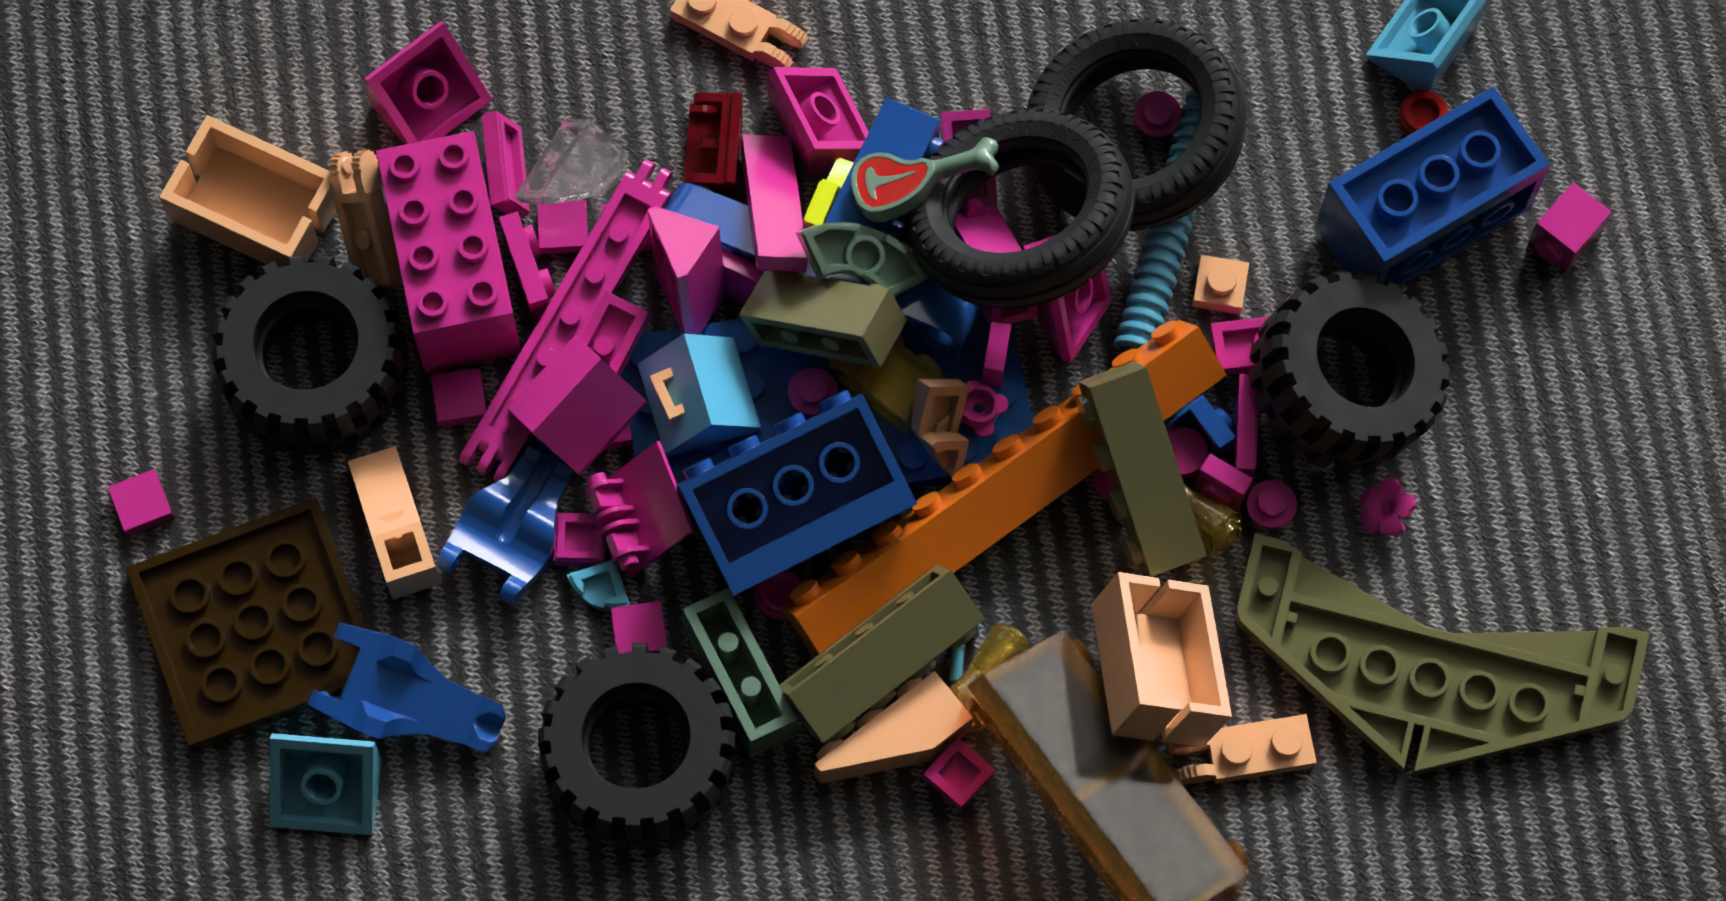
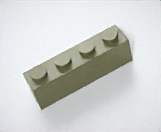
[1076,361,1207,577]
[779,564,985,743]

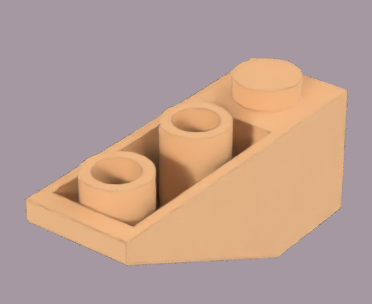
[348,446,441,600]
[814,671,973,784]

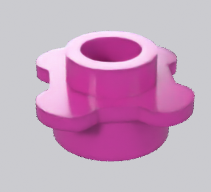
[960,381,1008,438]

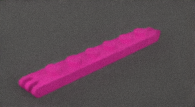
[459,159,673,482]

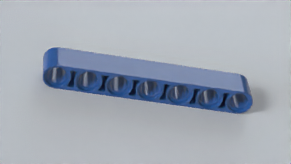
[665,183,982,355]

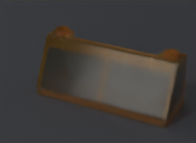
[964,630,1250,901]

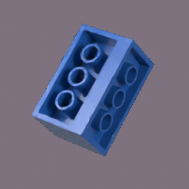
[1315,86,1550,286]
[677,390,917,596]

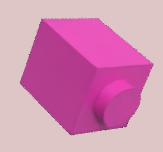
[1529,182,1612,271]

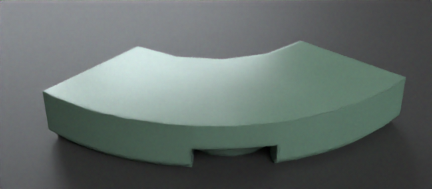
[796,222,929,296]

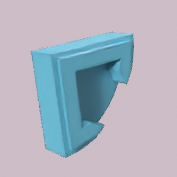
[567,560,630,612]

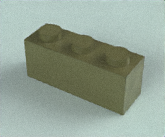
[739,271,907,367]

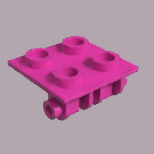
[585,441,695,577]

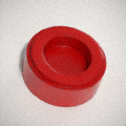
[1398,90,1448,136]

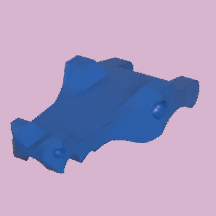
[437,438,575,606]
[307,622,506,752]

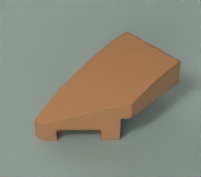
[911,379,970,479]

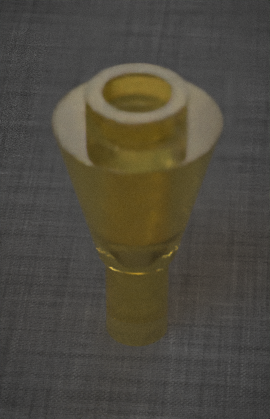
[1184,484,1242,552]
[949,624,1030,703]

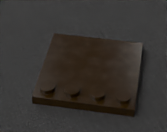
[126,497,366,752]

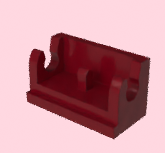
[684,92,743,201]

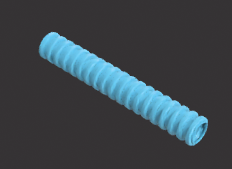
[1113,90,1200,353]

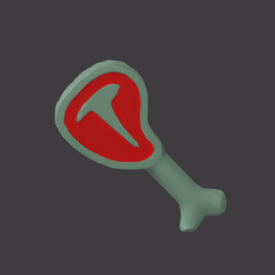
[851,137,999,222]

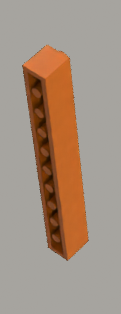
[780,319,1227,657]

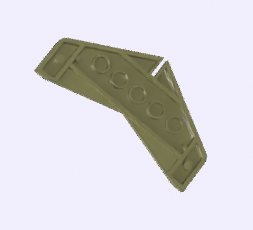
[1235,533,1650,776]

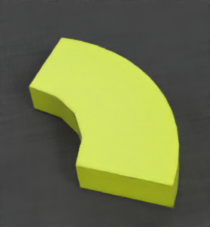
[804,158,854,228]

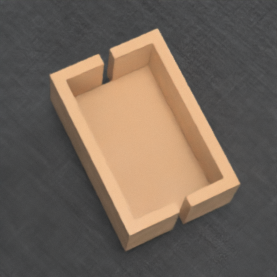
[159,115,336,268]
[1091,572,1232,747]

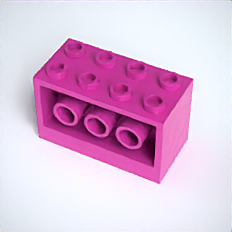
[376,131,521,375]

